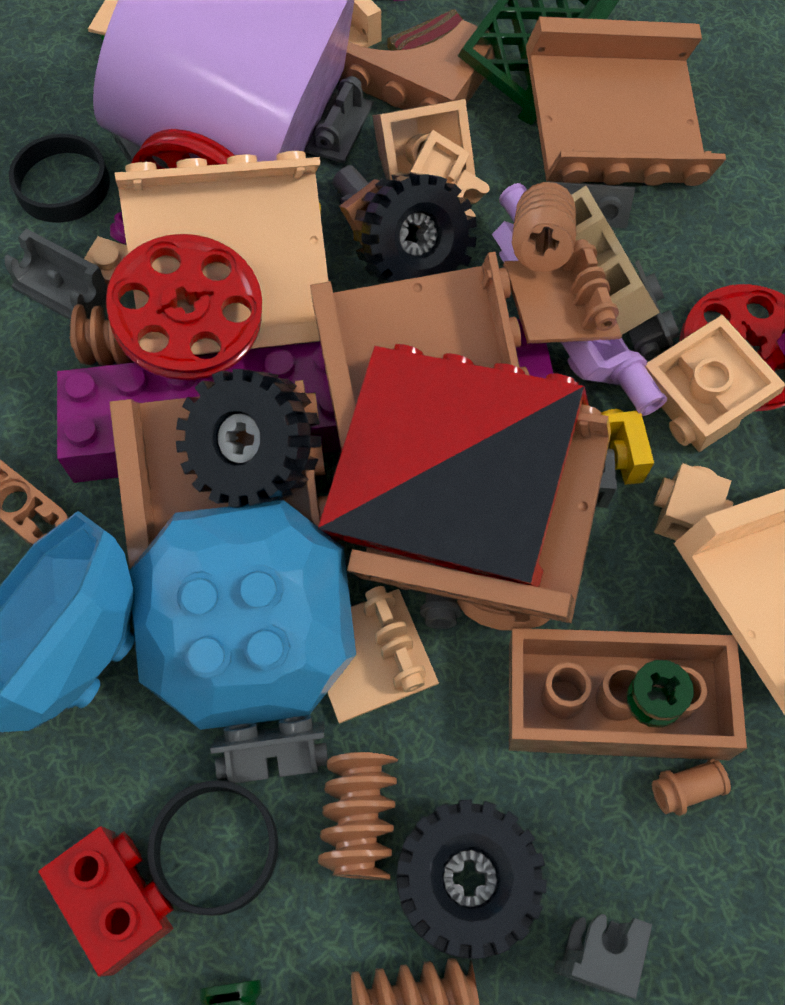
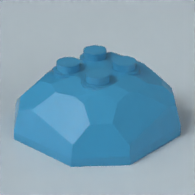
[129,500,356,730]
[0,511,135,732]

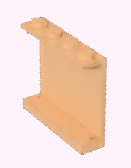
[115,151,328,355]
[674,489,785,715]

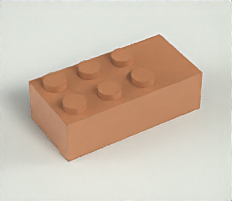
[509,628,747,760]

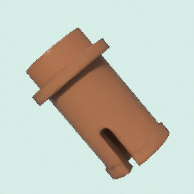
[652,759,731,816]

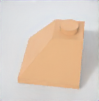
[372,99,476,180]

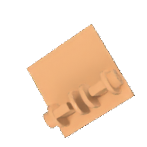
[327,586,439,724]

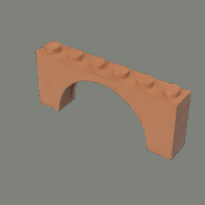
[339,20,495,110]

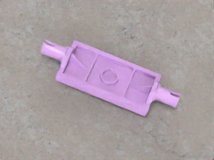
[492,183,667,416]

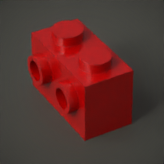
[38,826,174,977]

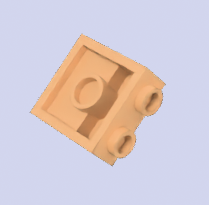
[645,315,785,452]

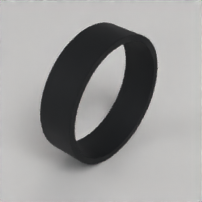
[9,134,110,223]
[147,780,278,916]

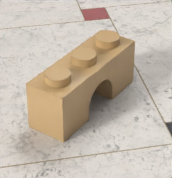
[572,186,660,335]

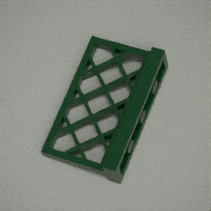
[458,0,619,125]

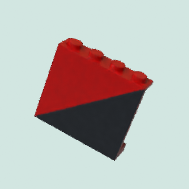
[318,344,589,587]

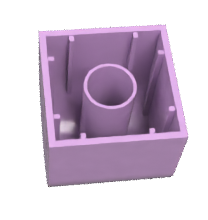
[93,0,354,162]

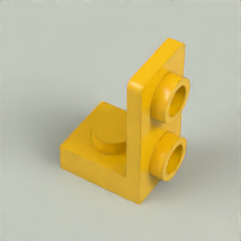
[600,409,654,485]

